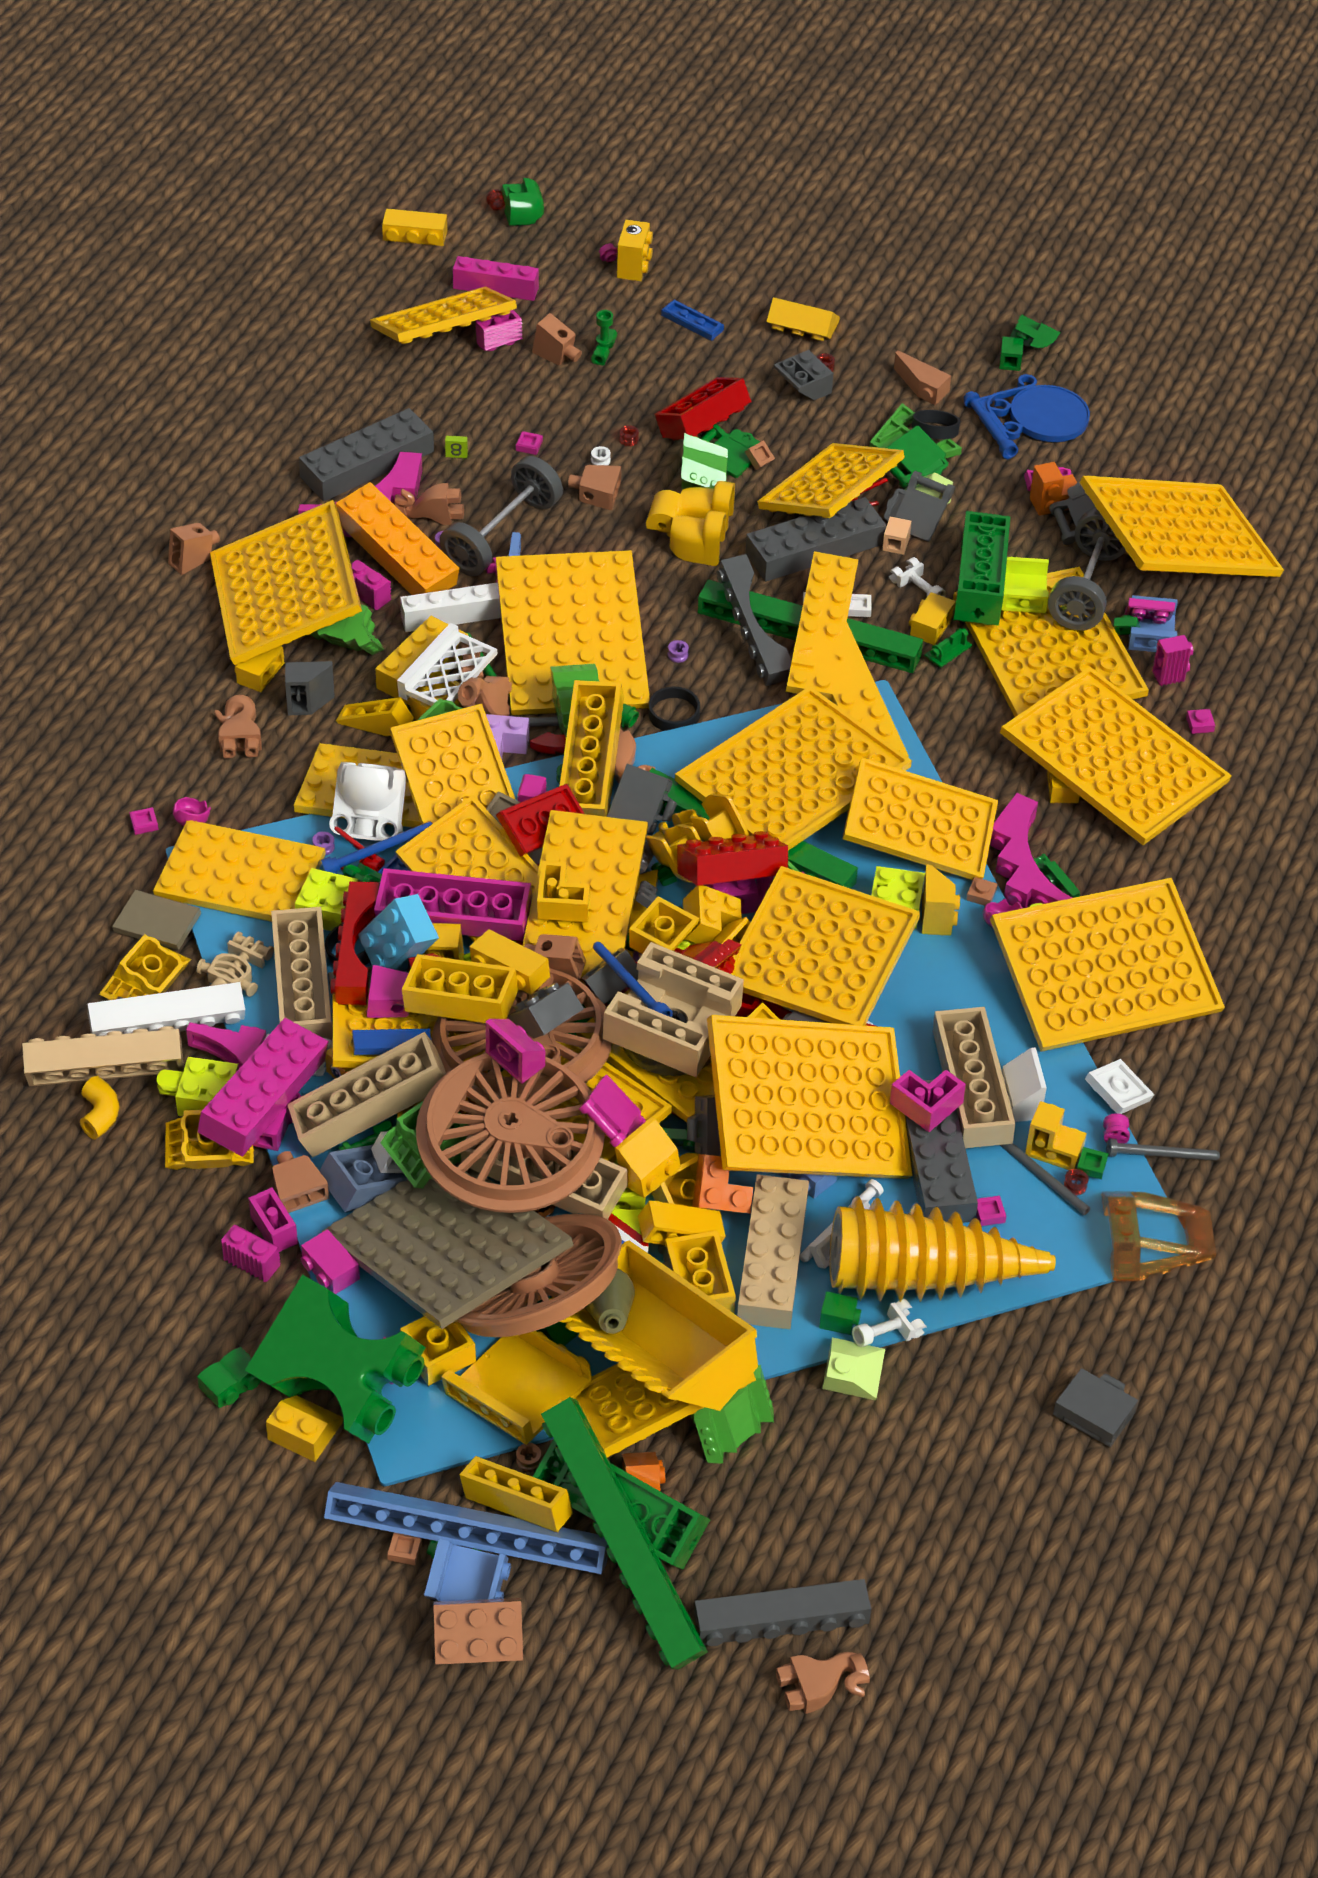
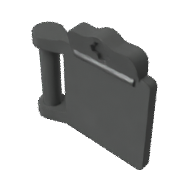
[884,471,955,542]
[1049,481,1106,545]

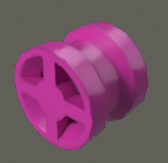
[1103,1113,1130,1143]

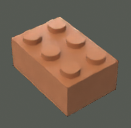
[433,1598,523,1664]

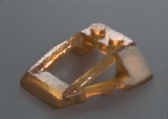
[1101,1191,1217,1281]

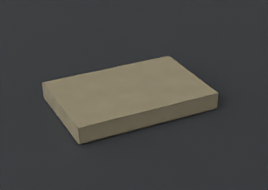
[112,890,201,950]

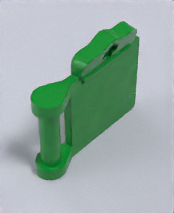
[700,424,760,478]
[886,426,948,489]

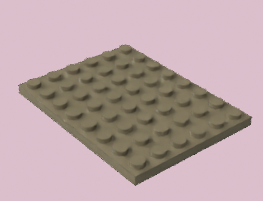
[322,1162,574,1329]

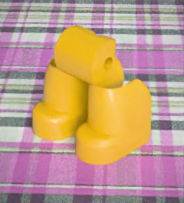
[646,481,735,566]
[646,793,749,883]

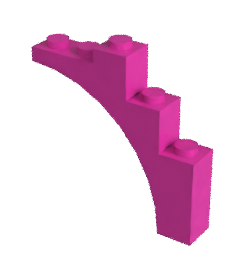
[298,452,422,537]
[990,793,1072,908]
[186,1022,297,1151]

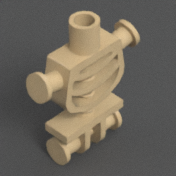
[197,931,274,997]

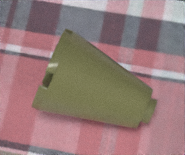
[584,1269,635,1334]

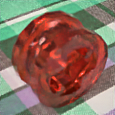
[486,189,505,210]
[817,353,835,372]
[619,425,639,446]
[1064,1169,1089,1195]

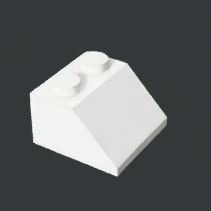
[1002,1047,1047,1122]

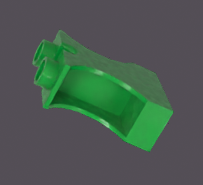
[245,1274,426,1444]

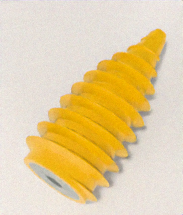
[829,1196,1056,1302]

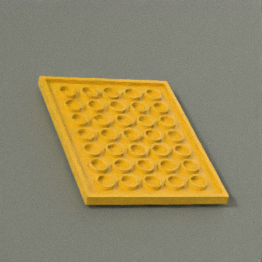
[1079,476,1284,577]
[210,500,362,665]
[496,550,650,715]
[953,567,1149,717]
[1000,666,1232,845]
[675,686,912,851]
[990,878,1225,1052]
[707,1015,912,1179]

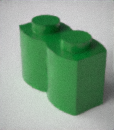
[197,1347,261,1408]

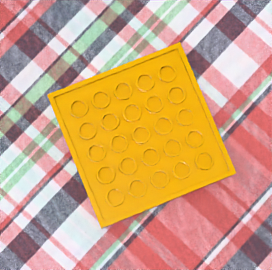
[731,866,920,1026]

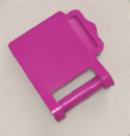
[579,1075,646,1147]

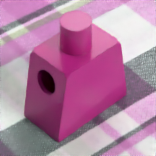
[367,965,409,1018]

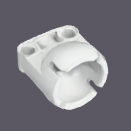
[329,762,407,841]

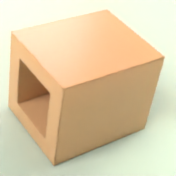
[883,517,912,555]

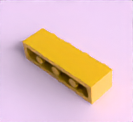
[459,1456,573,1532]

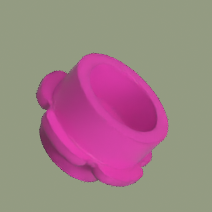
[599,243,618,262]

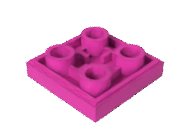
[1125,598,1175,624]

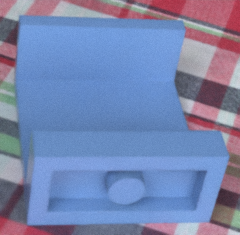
[1128,595,1178,652]
[424,1539,511,1601]

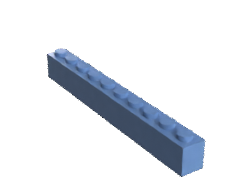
[324,1482,609,1574]

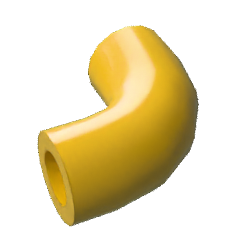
[80,1076,120,1140]

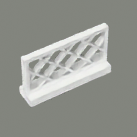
[397,623,498,706]

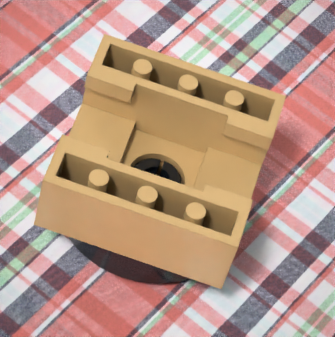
[603,942,744,1078]

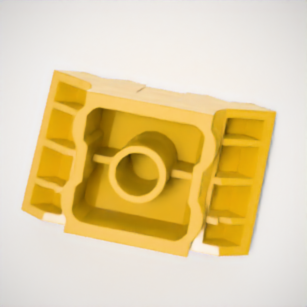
[99,934,192,1000]
[165,1110,254,1170]

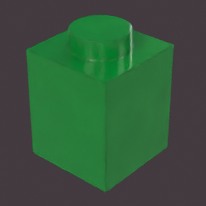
[999,336,1024,371]
[819,1291,862,1335]

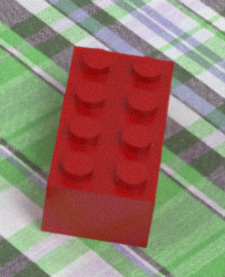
[654,377,752,440]
[677,831,788,886]

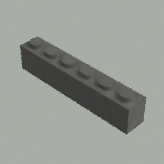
[694,1579,871,1646]

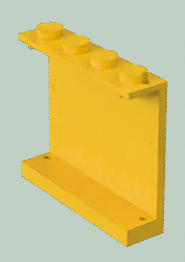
[441,1331,592,1445]

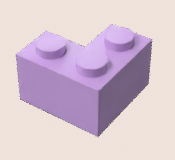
[486,714,529,759]

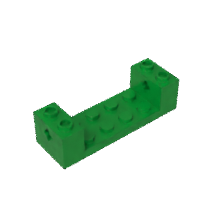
[953,511,1011,626]
[533,1439,711,1569]

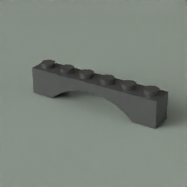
[717,554,792,686]

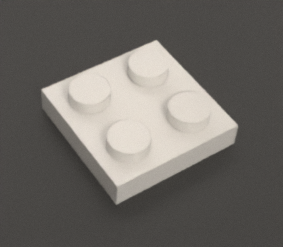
[1085,1059,1154,1114]

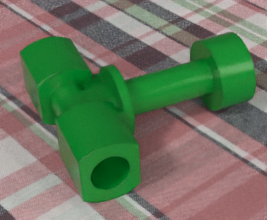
[591,310,617,366]

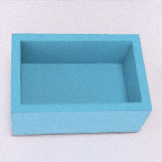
[358,894,439,972]

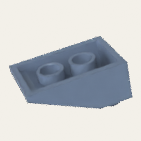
[320,1145,408,1212]

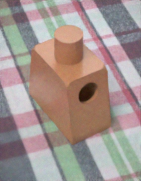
[532,313,582,365]
[568,465,621,510]
[168,523,220,575]
[524,934,586,981]
[272,1151,329,1213]

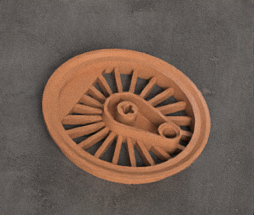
[431,968,613,1103]
[416,1053,605,1213]
[455,1213,622,1337]

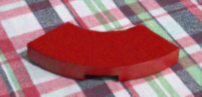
[530,732,566,754]

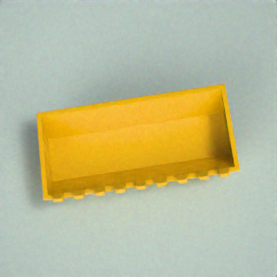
[549,1240,758,1411]

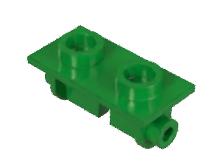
[924,628,972,668]
[343,863,382,885]

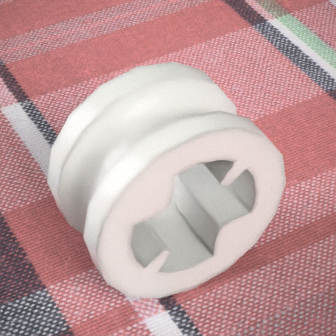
[591,446,611,465]

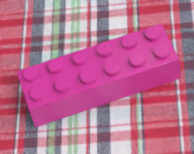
[374,868,533,941]
[198,1018,329,1157]

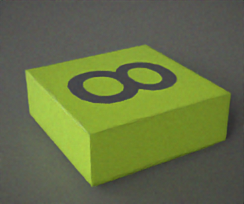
[445,436,468,458]

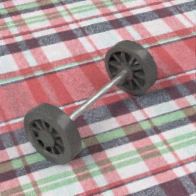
[440,456,563,576]
[1048,508,1126,630]

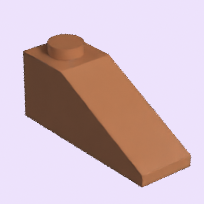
[894,350,951,405]

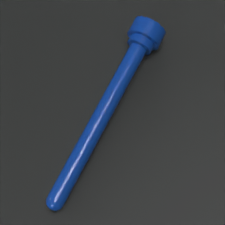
[321,822,433,874]
[593,942,673,1017]

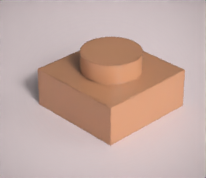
[745,440,775,470]
[967,877,998,906]
[387,1533,422,1566]

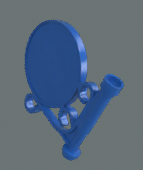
[964,374,1090,459]

